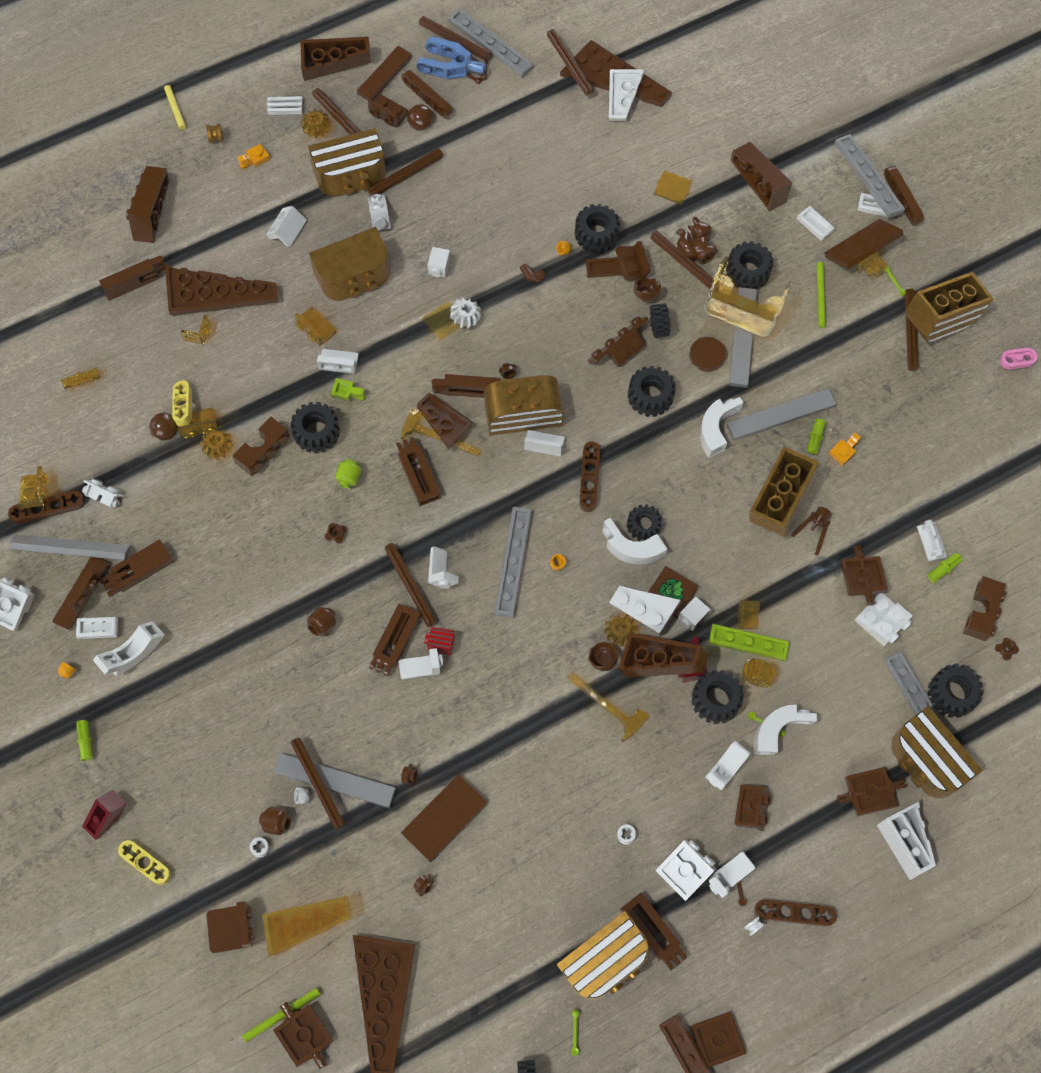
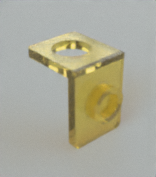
[180,315,211,345]

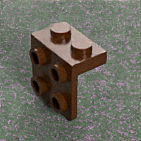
[206,901,255,953]

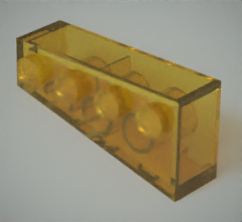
[262,897,352,957]

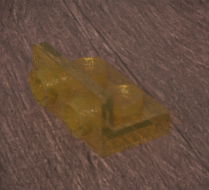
[295,307,336,346]
[178,407,218,438]
[19,466,49,509]

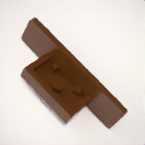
[588,316,649,367]
[52,557,109,630]

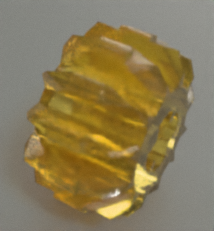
[301,108,331,139]
[200,427,233,460]
[603,613,637,647]
[741,658,776,688]

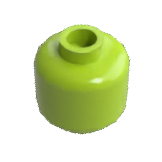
[335,459,362,489]

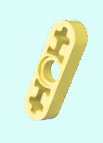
[172,380,192,427]
[118,840,171,885]

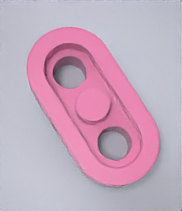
[999,348,1038,370]

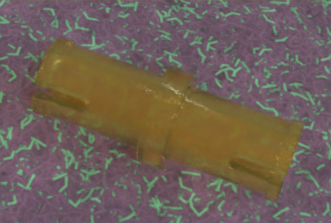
[61,367,101,390]

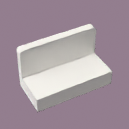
[266,206,306,247]
[317,349,358,374]
[524,430,564,457]

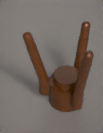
[791,507,831,556]

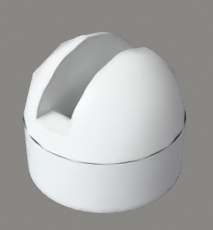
[294,787,310,804]

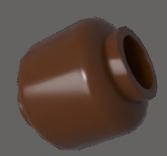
[307,607,336,636]
[259,806,292,835]

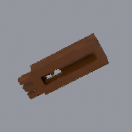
[99,256,166,301]
[431,374,501,398]
[396,437,441,507]
[100,539,174,597]
[369,603,421,676]
[620,893,687,971]

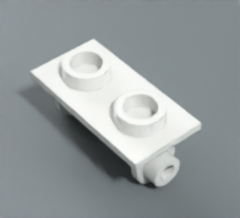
[82,478,124,508]
[917,520,947,561]

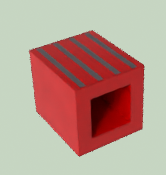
[424,627,455,655]

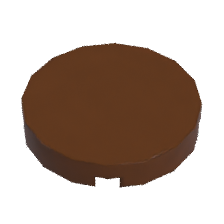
[689,337,726,372]

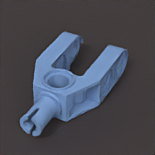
[416,37,486,79]

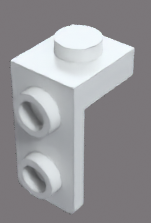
[367,194,391,231]
[428,546,459,589]
[399,648,443,680]
[705,741,750,790]
[709,852,755,898]

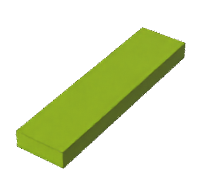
[708,624,790,661]

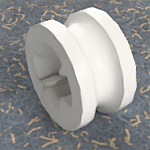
[617,824,636,845]
[250,837,270,858]
[744,916,765,936]

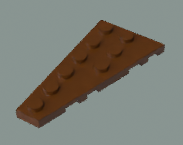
[353,935,415,1073]

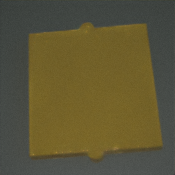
[653,170,692,205]
[422,301,460,340]

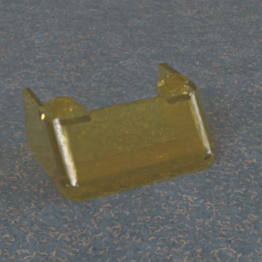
[704,256,793,337]

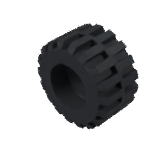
[575,204,620,253]
[726,241,774,290]
[628,366,676,417]
[291,402,340,454]
[927,664,984,718]
[691,670,744,724]

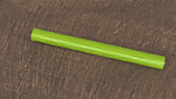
[816,262,826,328]
[242,987,321,1043]

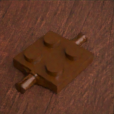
[841,545,888,606]
[837,767,906,817]
[273,1002,334,1070]

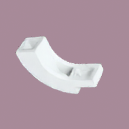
[700,397,743,458]
[602,518,667,565]
[93,621,164,675]
[753,705,817,755]

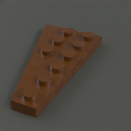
[560,40,672,107]
[165,265,279,315]

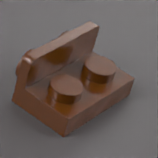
[368,94,408,128]
[615,241,651,280]
[734,785,771,831]

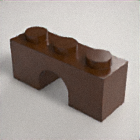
[232,416,290,476]
[963,576,1007,641]

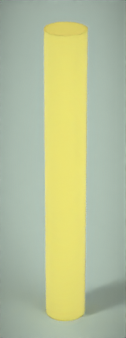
[164,85,186,130]

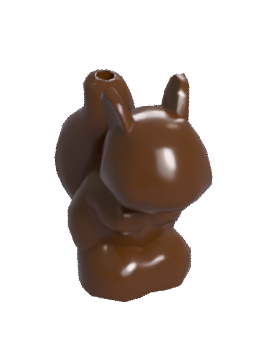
[676,217,718,264]

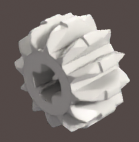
[450,297,481,329]

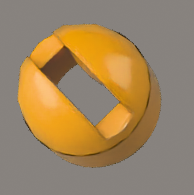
[556,241,572,255]
[550,554,566,571]
[58,662,76,679]

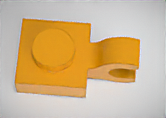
[237,144,270,169]
[829,432,861,466]

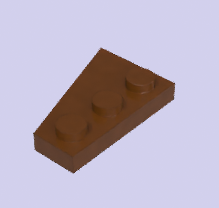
[417,393,472,450]

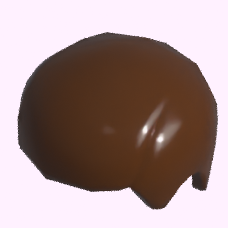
[407,104,434,131]
[634,277,663,302]
[149,412,179,441]
[588,642,618,672]

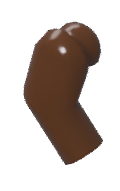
[520,263,545,283]

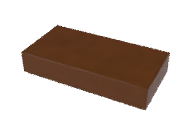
[585,257,623,278]

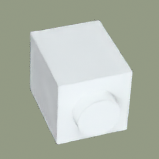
[427,247,450,278]
[678,597,710,631]

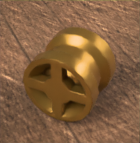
[206,124,223,143]

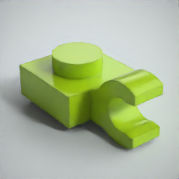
[331,378,366,401]

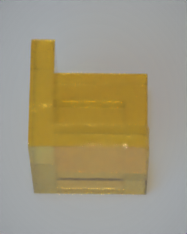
[856,252,887,277]
[737,601,760,630]

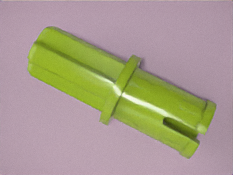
[806,419,826,455]
[927,553,963,583]
[76,720,93,761]

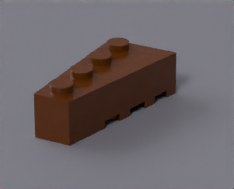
[300,36,371,81]
[730,142,792,211]
[126,166,169,243]
[618,633,710,677]

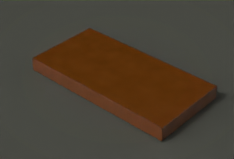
[824,219,904,269]
[401,774,488,862]

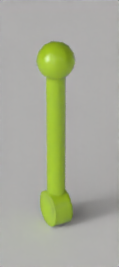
[883,265,906,297]
[748,711,786,737]
[570,1009,580,1056]

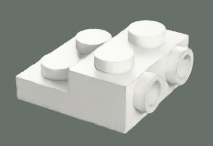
[0,577,35,631]
[855,593,913,646]
[656,840,716,901]

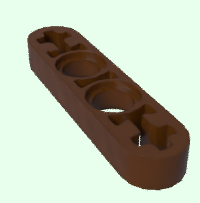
[401,70,453,119]
[884,166,924,225]
[579,441,600,512]
[8,491,85,524]
[754,900,837,927]

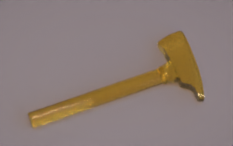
[401,409,481,456]
[567,673,649,742]

